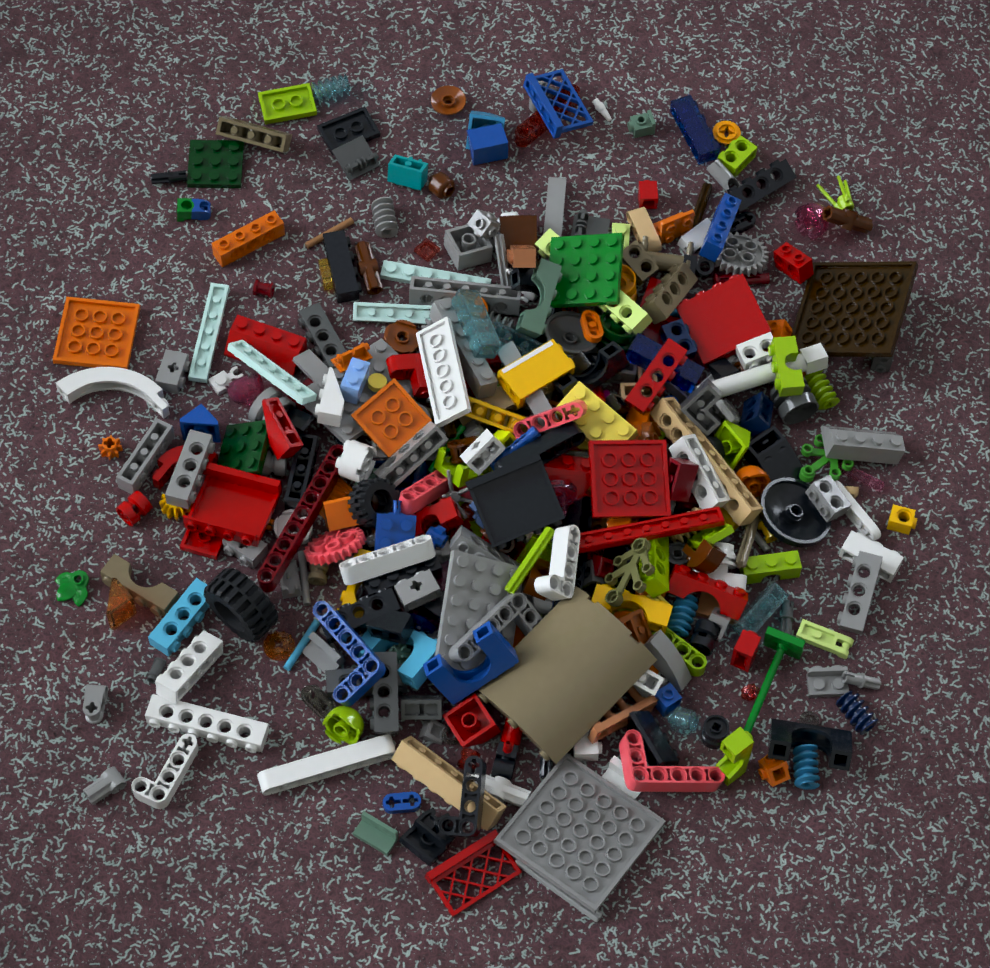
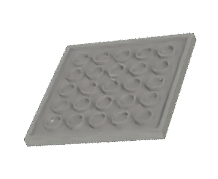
[494,753,666,914]

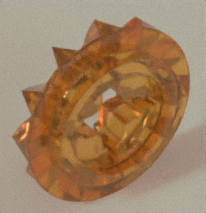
[263,630,295,661]

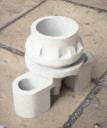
[692,542,747,591]

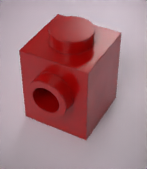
[638,180,658,209]

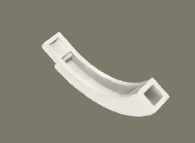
[56,367,170,419]

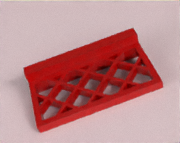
[425,829,522,917]

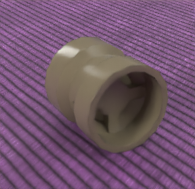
[307,563,329,586]

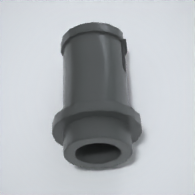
[146,657,166,684]

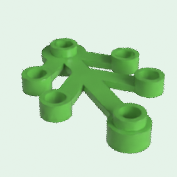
[799,434,854,483]

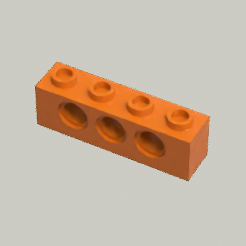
[211,210,285,267]

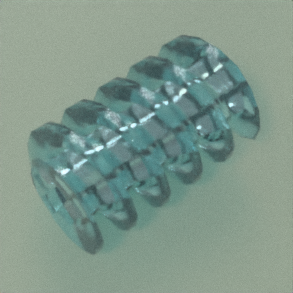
[311,74,350,103]

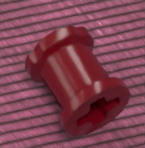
[253,279,275,299]

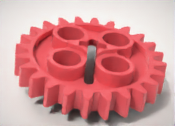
[303,526,366,566]

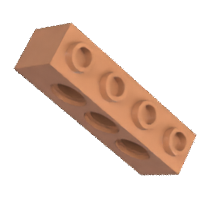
[506,245,536,268]

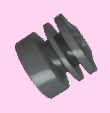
[770,377,819,425]

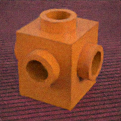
[758,754,791,787]

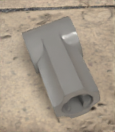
[83,767,127,805]

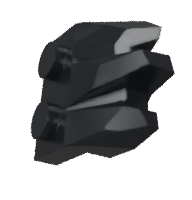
[399,808,455,867]

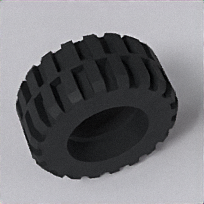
[204,568,278,643]

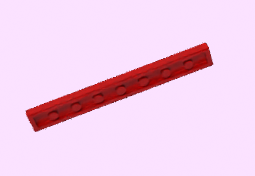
[578,506,725,554]

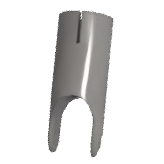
[706,159,741,193]

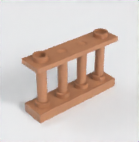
[587,686,658,744]

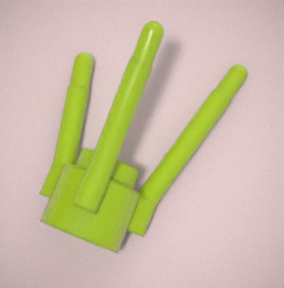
[816,175,854,210]

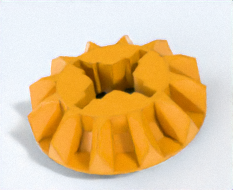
[712,121,741,146]

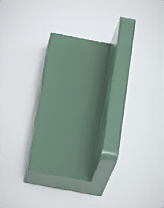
[353,811,399,856]

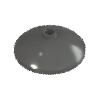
[544,311,598,356]

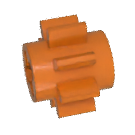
[98,435,123,460]

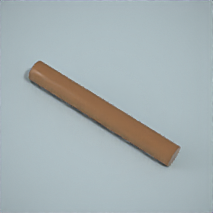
[305,217,354,249]

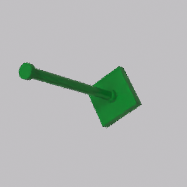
[743,626,806,733]

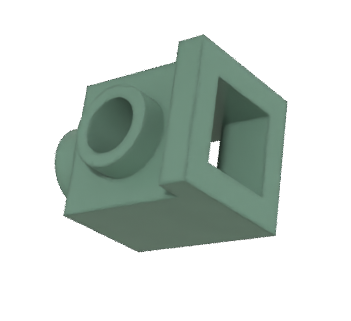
[627,110,656,138]

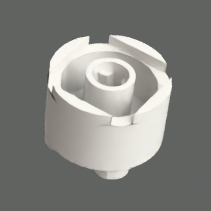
[335,440,377,483]

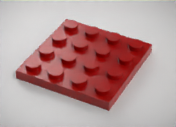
[588,440,671,519]

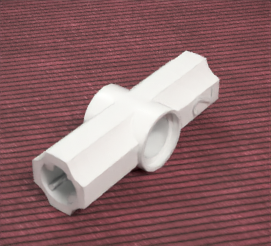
[471,774,531,807]

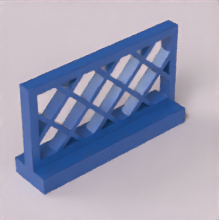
[523,69,594,139]

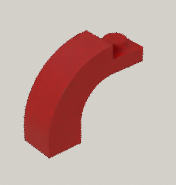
[152,445,218,490]

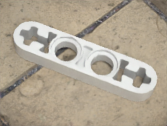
[834,480,881,541]

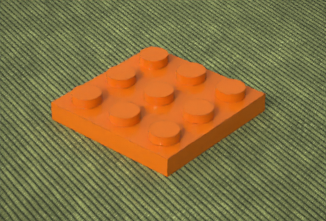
[351,378,432,459]

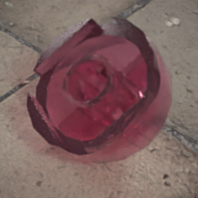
[794,202,830,240]
[225,373,264,407]

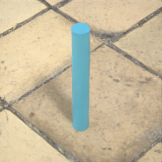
[283,619,320,671]

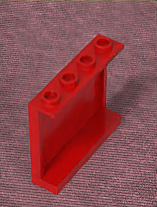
[676,274,773,368]
[183,462,282,547]

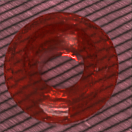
[740,683,760,701]

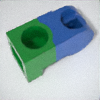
[177,198,211,222]

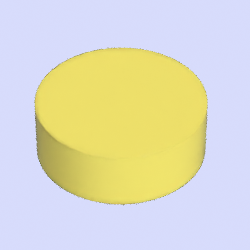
[368,373,387,392]

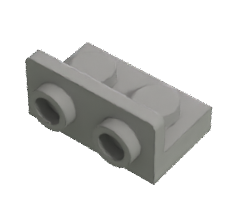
[806,665,849,698]

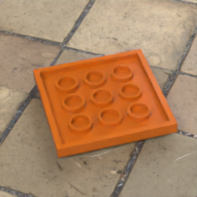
[53,296,140,369]

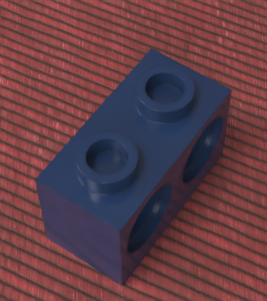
[658,318,698,364]
[740,391,774,437]

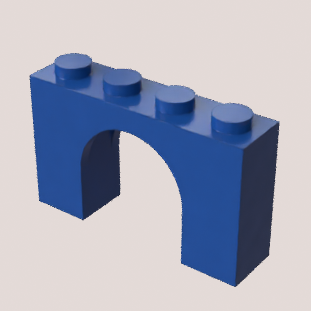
[423,621,519,705]

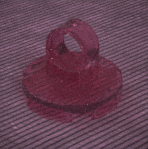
[550,480,577,516]

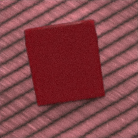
[593,555,614,578]

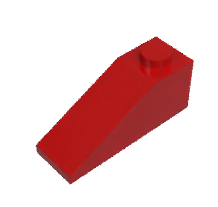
[262,397,304,460]

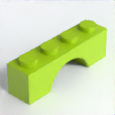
[715,727,754,786]

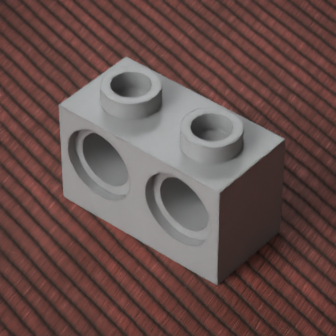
[805,475,851,522]

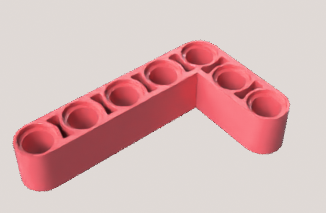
[399,470,473,515]
[619,729,725,792]

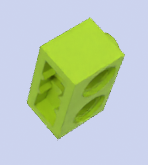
[717,135,757,177]

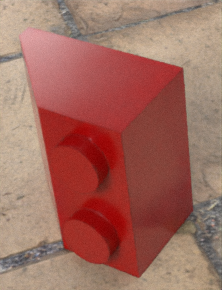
[442,693,501,748]

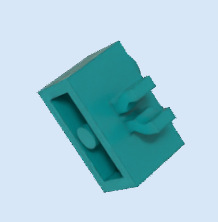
[387,154,428,190]

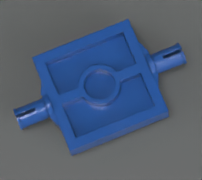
[374,500,417,551]

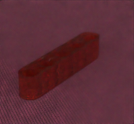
[515,84,580,148]

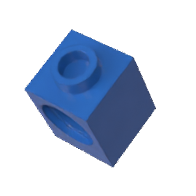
[655,683,682,718]

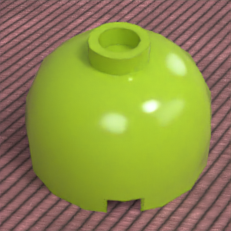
[323,706,364,745]

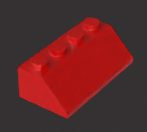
[224,314,307,377]
[544,454,591,501]

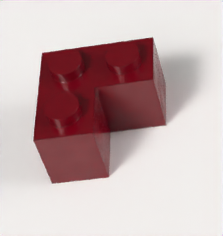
[668,457,699,502]

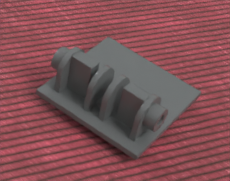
[332,135,380,181]
[571,209,610,236]

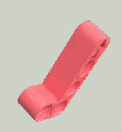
[513,399,587,439]

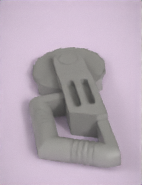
[715,398,742,424]

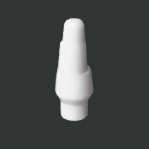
[592,98,612,121]

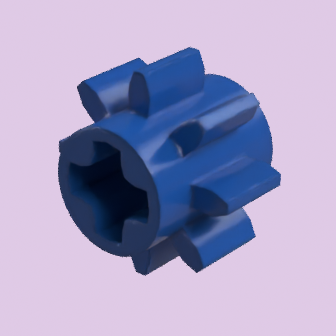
[425,524,449,549]

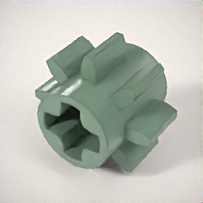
[388,644,412,664]

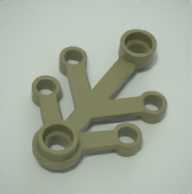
[604,538,655,607]

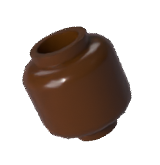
[428,172,455,199]

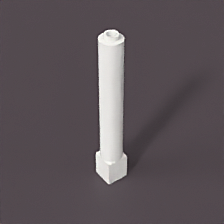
[692,343,828,398]

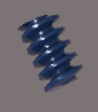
[836,690,879,735]

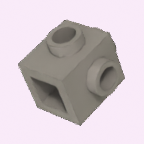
[467,209,501,239]

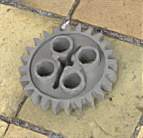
[714,231,769,277]

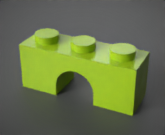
[768,336,805,397]
[739,550,802,584]

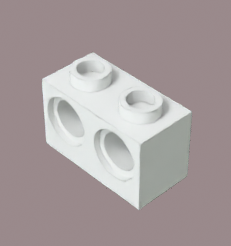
[736,332,773,371]

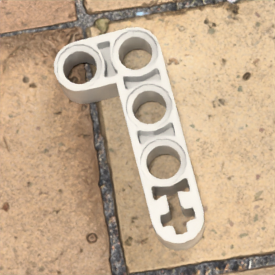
[534,525,580,601]
[131,733,199,809]

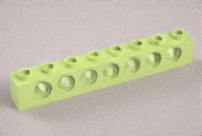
[535,228,653,337]

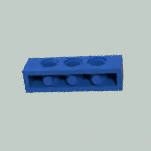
[698,193,741,262]

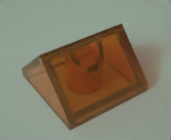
[106,578,137,630]

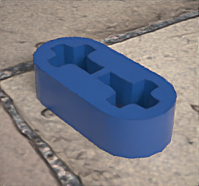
[383,792,421,814]

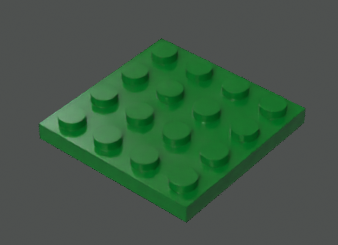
[549,233,624,308]

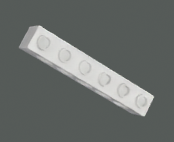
[145,694,269,753]

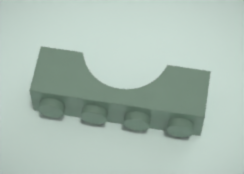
[515,258,562,339]

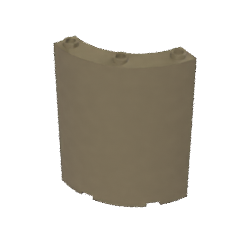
[477,586,657,764]

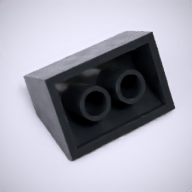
[627,711,680,766]

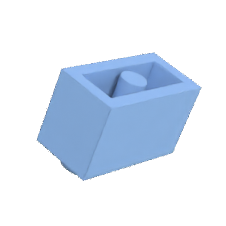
[340,357,370,405]

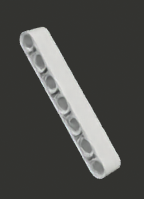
[257,734,396,796]

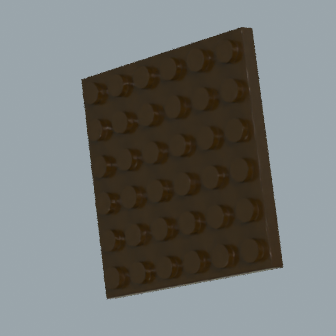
[791,261,918,357]

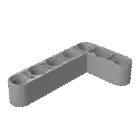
[449,592,543,663]

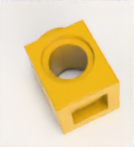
[886,504,918,535]

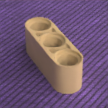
[626,207,662,252]

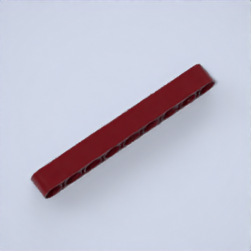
[257,444,344,593]

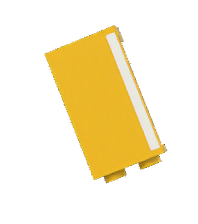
[496,339,575,408]

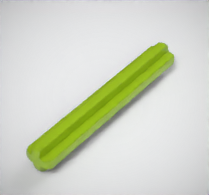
[505,527,555,594]

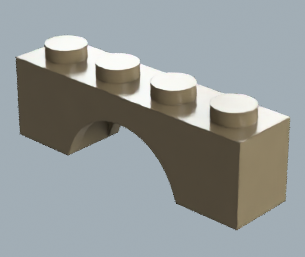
[100,554,179,616]

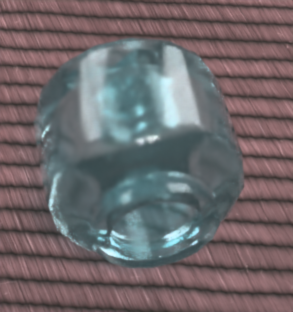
[667,706,699,735]

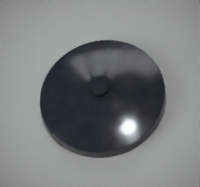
[758,477,832,547]

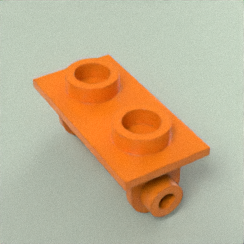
[331,342,373,373]

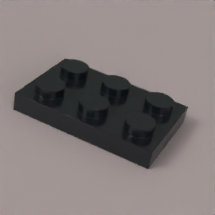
[317,106,380,156]

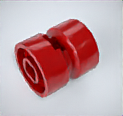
[115,490,153,527]

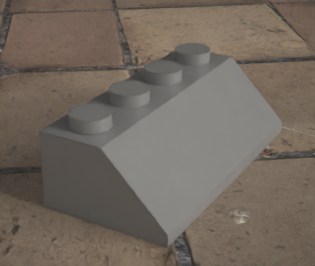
[821,425,905,465]

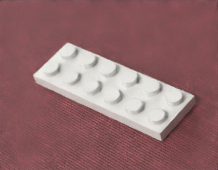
[416,317,471,428]

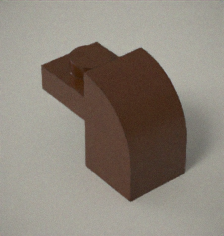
[682,539,727,574]

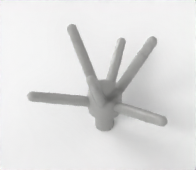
[442,469,473,519]

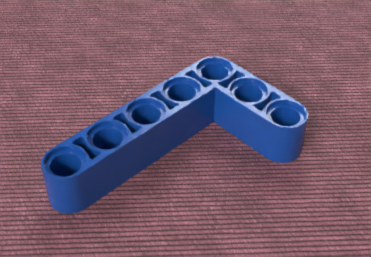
[313,601,386,707]

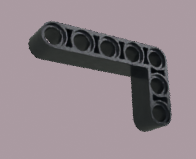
[494,421,585,470]

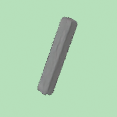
[494,234,511,286]

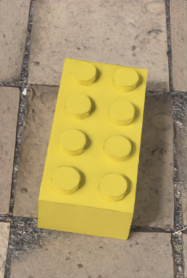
[556,381,638,442]

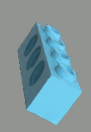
[148,578,210,657]

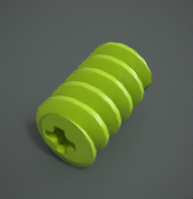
[805,370,840,410]

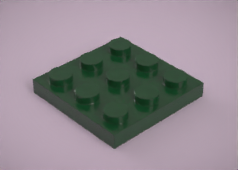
[187,140,244,188]
[217,420,269,475]

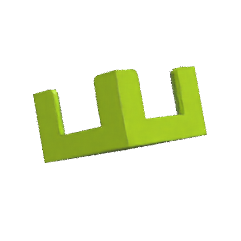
[434,446,490,488]

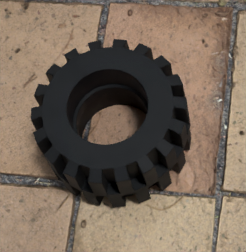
[348,478,400,528]

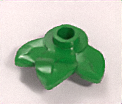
[55,570,89,607]

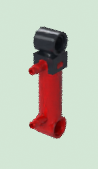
[491,717,523,781]

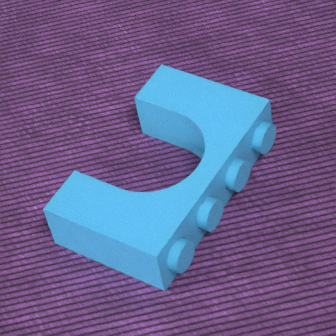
[359,630,437,690]

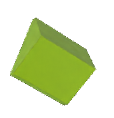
[714,420,751,470]

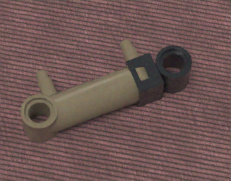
[629,236,714,278]

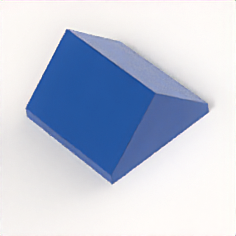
[467,123,508,165]
[180,404,221,443]

